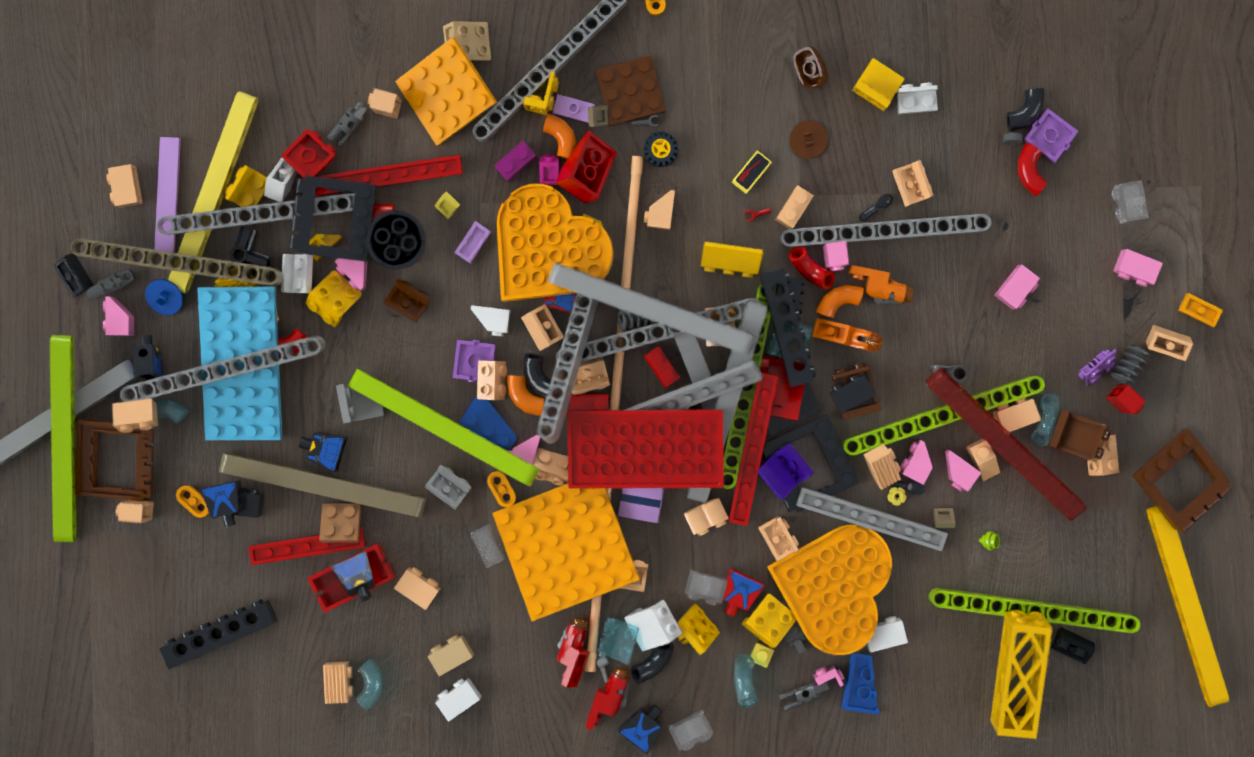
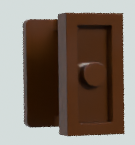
[831,363,882,420]
[1049,410,1111,463]

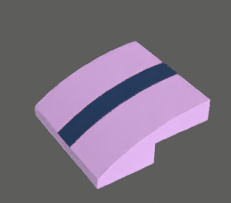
[618,488,664,523]

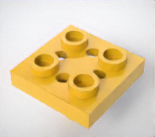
[677,603,720,655]

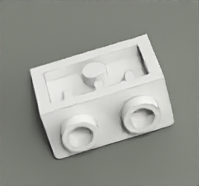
[896,83,938,114]
[281,254,313,293]

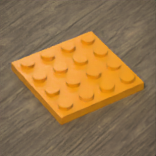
[395,37,497,146]

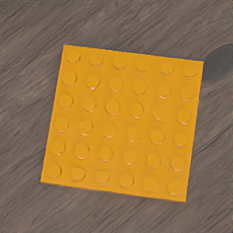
[492,484,640,621]

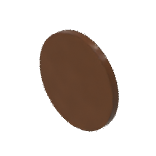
[789,120,828,159]

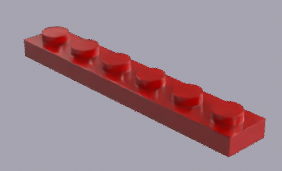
[248,528,366,565]

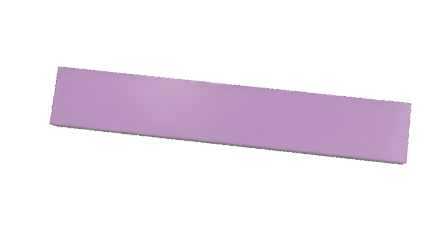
[154,137,181,253]

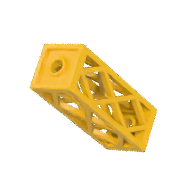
[990,610,1052,739]

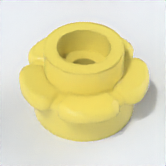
[887,487,906,506]

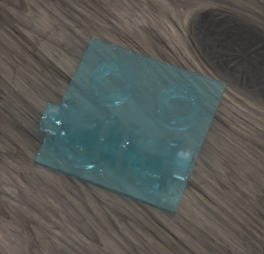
[597,616,639,665]

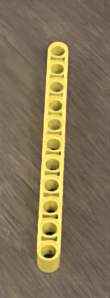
[168,91,258,294]

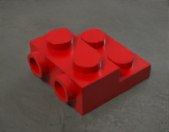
[281,128,337,179]

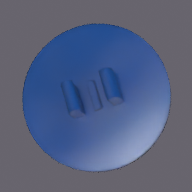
[145,279,183,315]

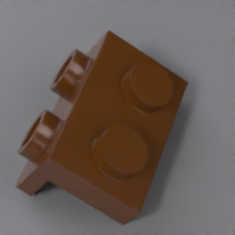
[384,279,430,323]

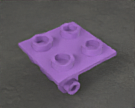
[1078,349,1117,387]

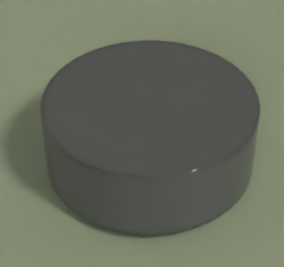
[1003,133,1023,145]

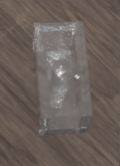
[1112,180,1149,224]
[470,523,506,568]
[684,570,728,605]
[669,710,714,751]

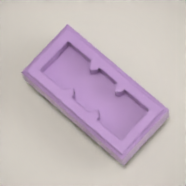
[553,94,595,123]
[454,221,491,264]

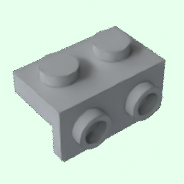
[425,465,471,510]

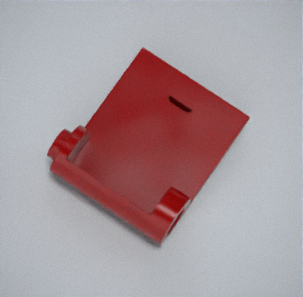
[760,355,805,421]

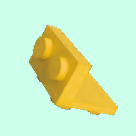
[306,271,362,328]

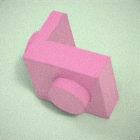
[813,665,845,687]

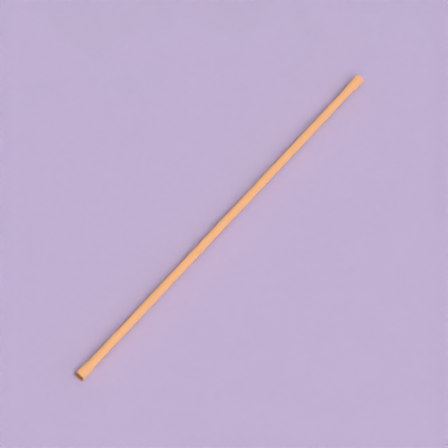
[584,156,643,672]

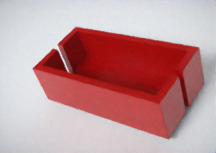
[307,542,397,613]

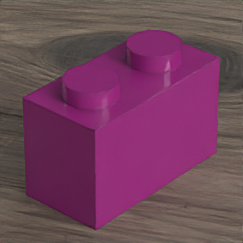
[494,141,537,183]

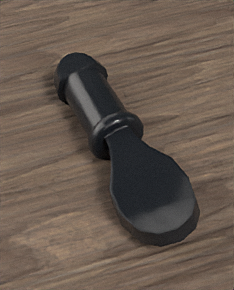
[859,194,893,221]
[889,481,925,495]

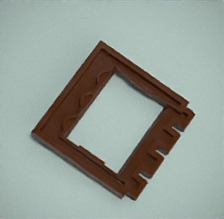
[75,419,154,501]
[1132,428,1231,533]

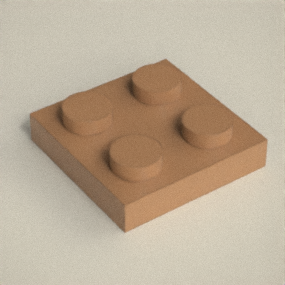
[319,503,362,543]

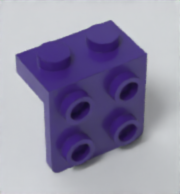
[758,443,814,500]

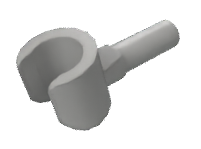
[597,654,609,683]

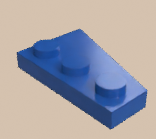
[459,396,518,451]
[841,652,880,715]

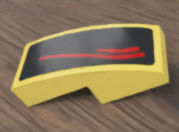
[732,150,772,194]

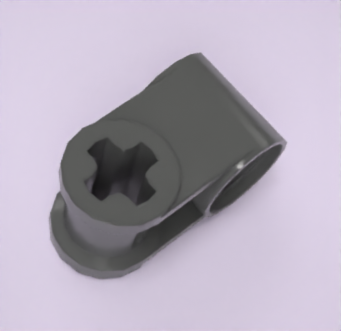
[930,365,969,385]

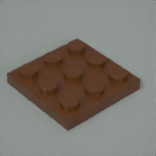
[596,55,666,126]

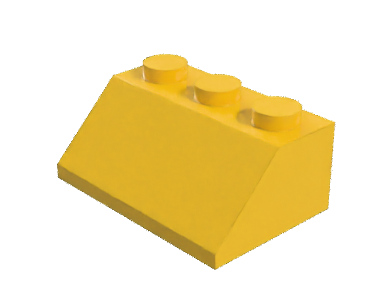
[700,242,763,278]

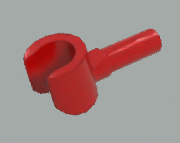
[744,208,771,222]

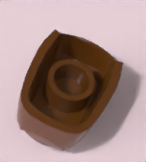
[793,46,828,88]

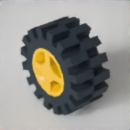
[644,131,678,167]

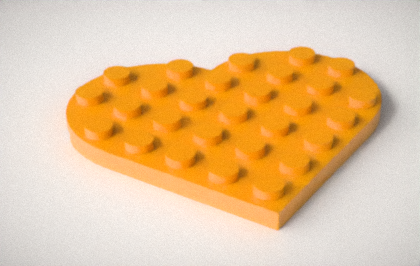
[497,184,613,302]
[767,525,892,655]

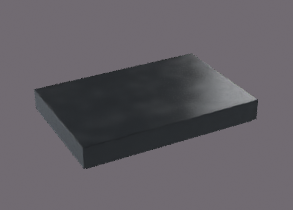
[767,383,821,436]

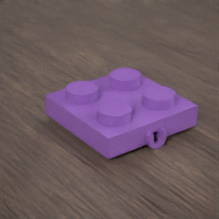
[1023,108,1078,163]
[453,340,496,383]

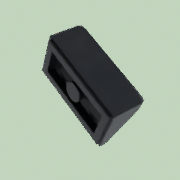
[54,253,93,297]
[1051,627,1095,664]

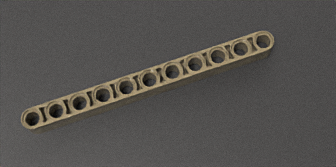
[71,239,283,286]
[219,453,427,517]

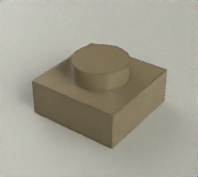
[588,105,608,127]
[933,508,956,528]

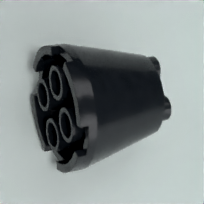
[366,210,426,270]

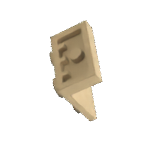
[443,21,491,61]

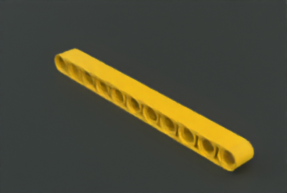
[1147,506,1229,707]

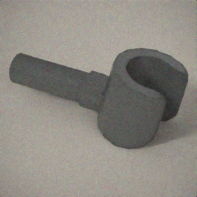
[632,115,659,128]

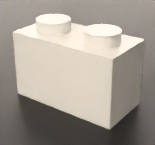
[867,616,908,652]
[435,677,481,722]

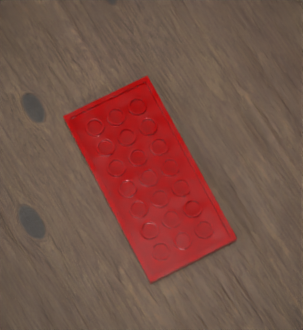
[567,409,724,488]

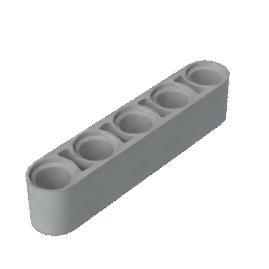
[674,332,717,409]

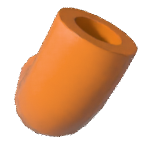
[543,114,577,160]
[816,285,864,319]
[507,376,544,416]

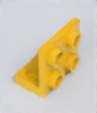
[852,58,904,111]
[523,71,559,115]
[225,165,267,207]
[741,594,796,648]

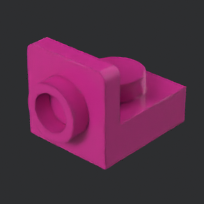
[539,154,559,185]

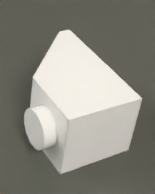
[264,158,297,202]
[471,305,511,337]

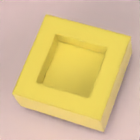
[435,191,460,219]
[749,642,774,668]

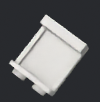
[624,600,682,651]

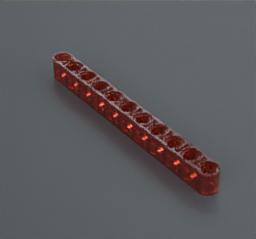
[925,367,1087,521]

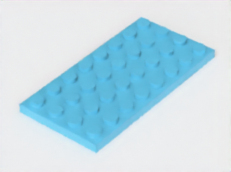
[198,286,283,440]

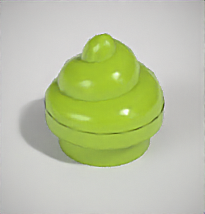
[979,531,1000,551]

